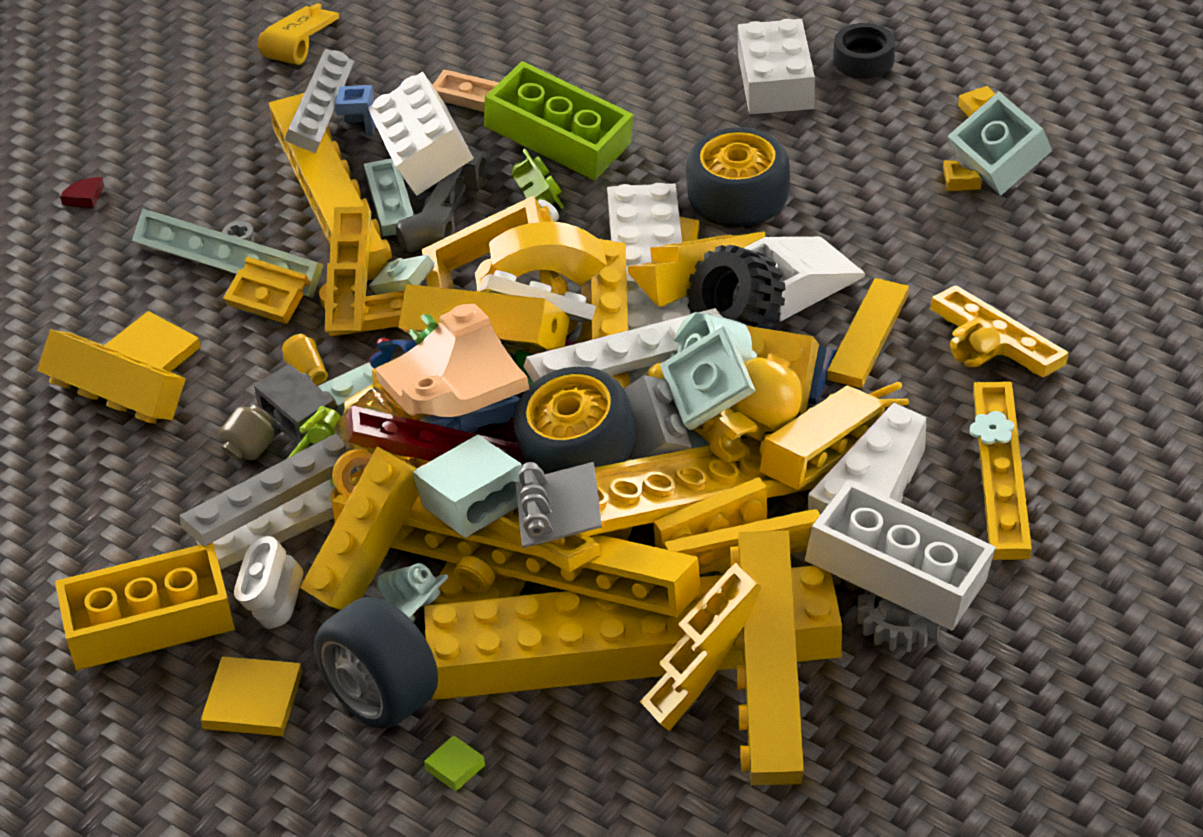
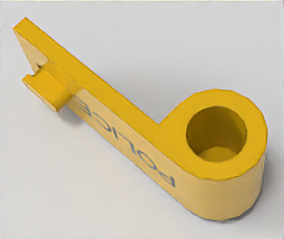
[258,3,339,65]

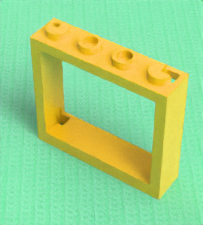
[422,195,570,296]

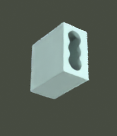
[412,435,522,538]

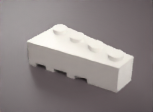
[808,403,927,515]

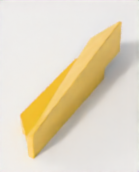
[628,232,765,307]

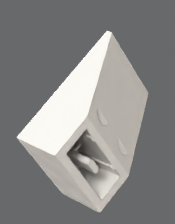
[737,237,865,322]

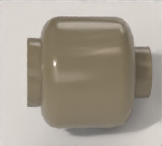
[219,405,275,461]

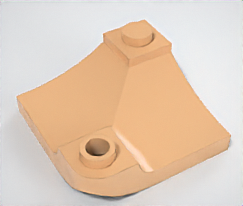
[375,303,529,417]

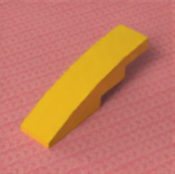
[325,206,371,333]
[640,563,761,731]

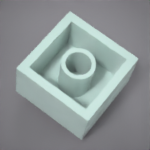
[948,92,1052,196]

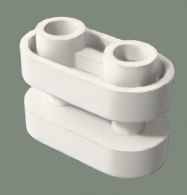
[234,536,303,629]

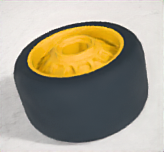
[686,127,790,227]
[513,366,636,475]

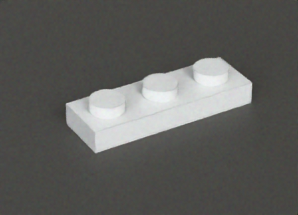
[479,271,596,323]

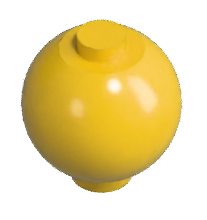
[729,354,803,442]

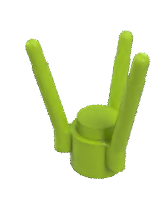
[287,406,343,486]

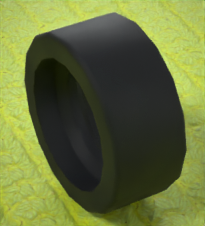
[833,23,895,79]

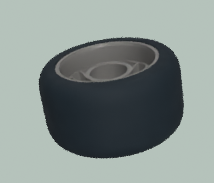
[314,597,438,728]

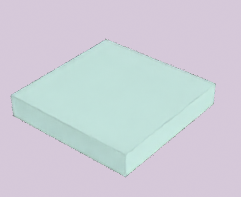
[660,325,756,430]

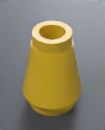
[282,334,328,386]

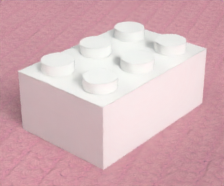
[738,19,815,115]

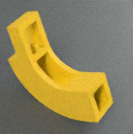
[475,222,607,292]

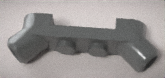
[396,147,488,253]

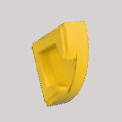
[943,160,982,191]

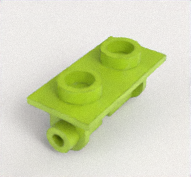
[512,149,564,209]

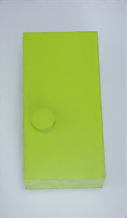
[484,61,634,181]

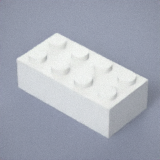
[368,72,474,196]
[805,479,996,631]

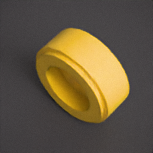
[453,555,495,593]

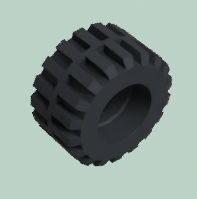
[686,245,786,330]

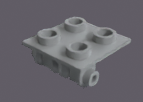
[516,462,602,548]

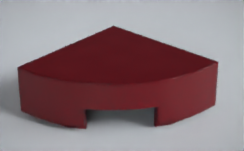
[60,177,104,208]

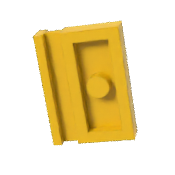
[223,257,310,324]

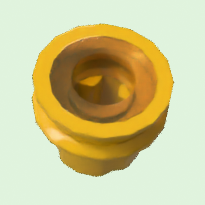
[332,449,373,499]

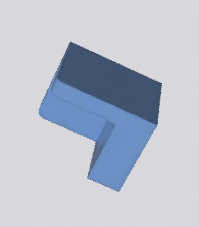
[335,85,376,135]

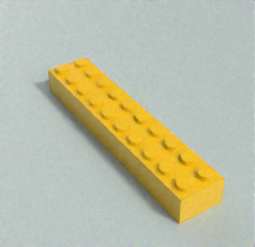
[424,565,842,700]

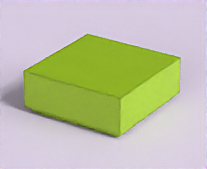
[424,735,485,792]

